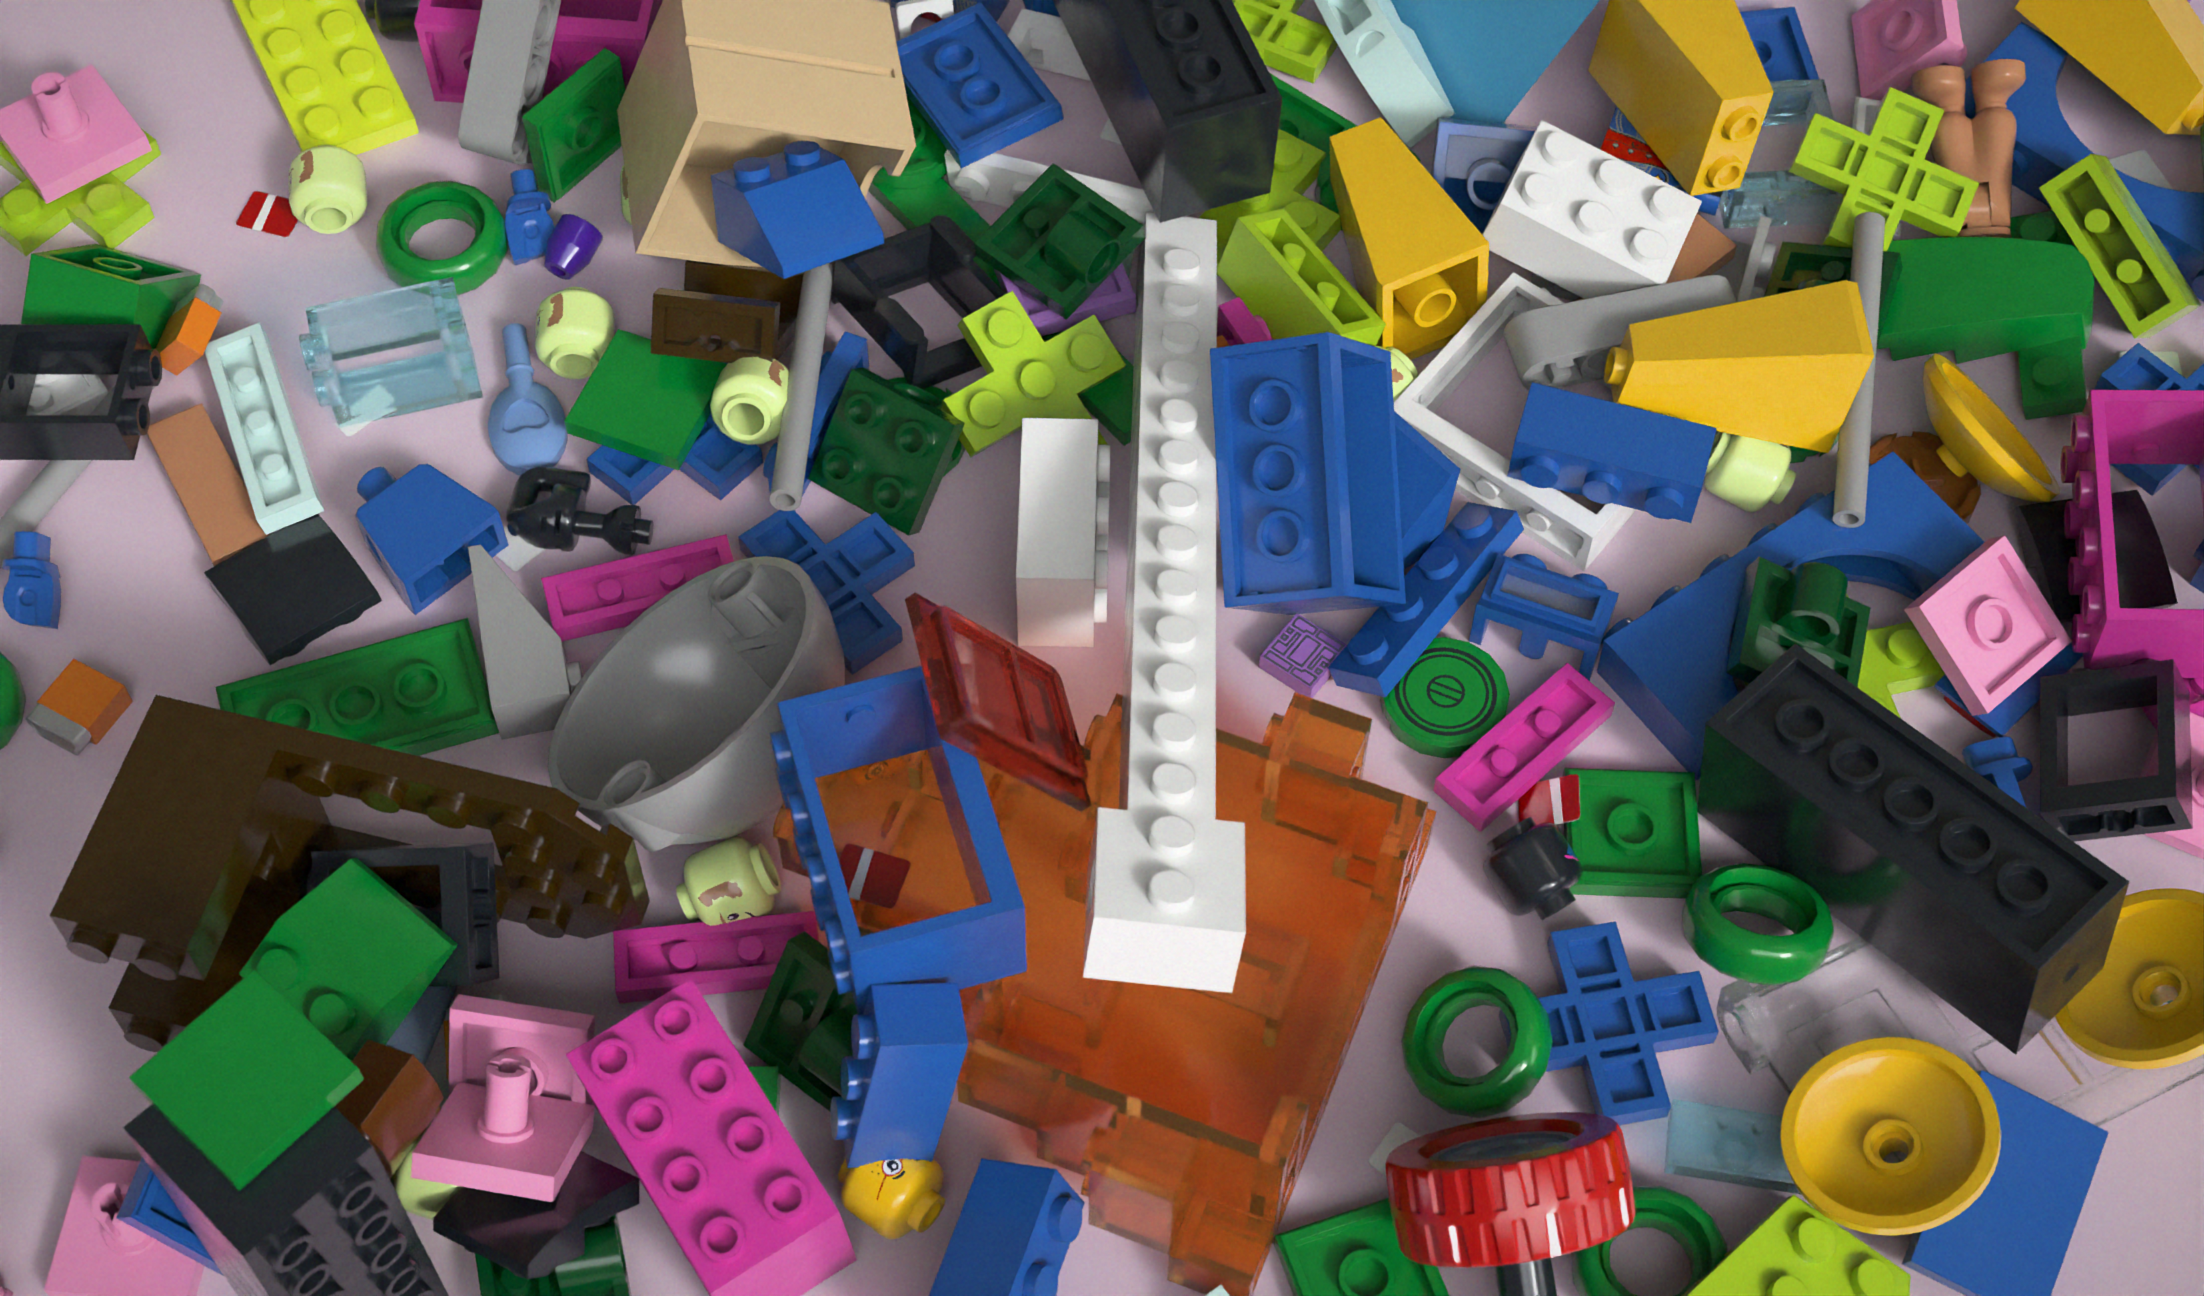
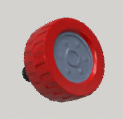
[1385,1112,1636,1296]

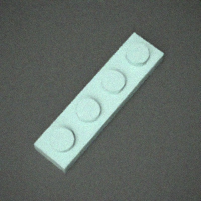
[205,322,325,535]

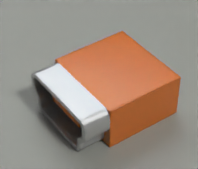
[155,284,224,376]
[25,658,133,756]

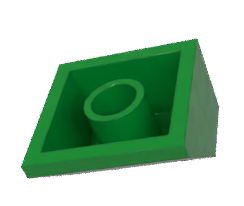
[21,244,201,349]
[239,858,458,1061]

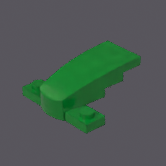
[1877,210,2094,420]

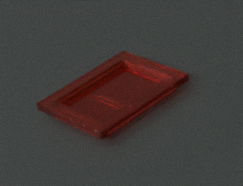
[905,592,1092,812]

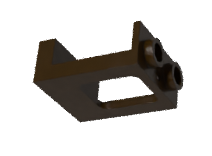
[651,260,803,363]

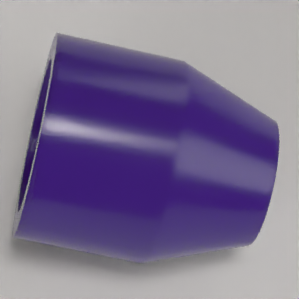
[544,214,603,280]

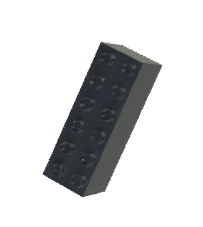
[1053,0,1282,223]
[1697,643,2130,1055]
[123,1105,449,1296]

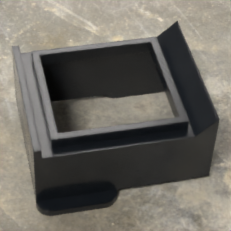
[831,215,1005,389]

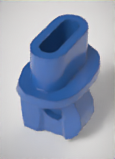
[505,169,555,266]
[2,531,61,629]
[1962,737,2033,807]

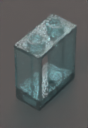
[1719,79,1842,229]
[299,277,483,428]

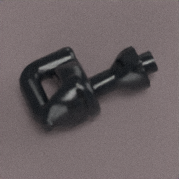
[506,467,653,555]

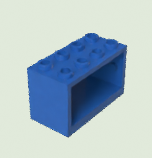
[1210,332,1406,615]
[769,660,1027,1015]

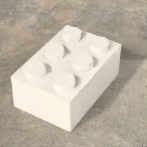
[1482,120,1702,299]
[1016,418,1110,647]

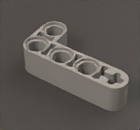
[458,0,561,165]
[1503,275,1738,390]

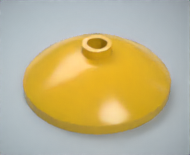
[1922,354,2060,502]
[2055,888,2204,1069]
[1780,1037,2001,1235]

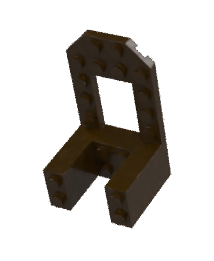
[49,695,650,1052]

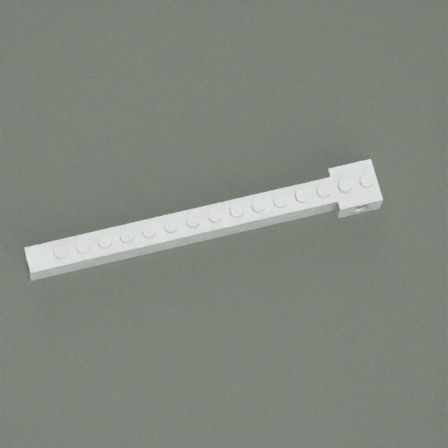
[1083,212,1246,993]

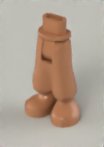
[1911,59,2026,238]

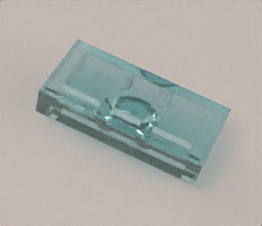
[1664,1099,1802,1195]

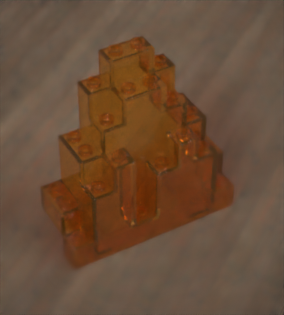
[773,692,1437,1296]

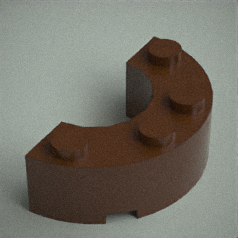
[334,1040,444,1179]

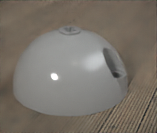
[548,556,845,851]

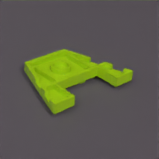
[1682,1194,1911,1296]

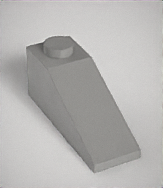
[468,545,583,740]

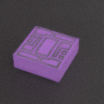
[1259,613,1347,700]

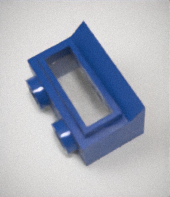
[1469,554,1619,681]

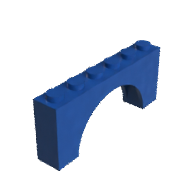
[1964,22,2204,302]
[1597,452,1985,781]

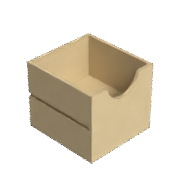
[617,0,916,279]

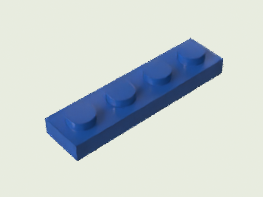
[1328,502,1524,698]

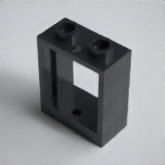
[0,324,162,460]
[2040,659,2193,842]
[307,842,499,987]

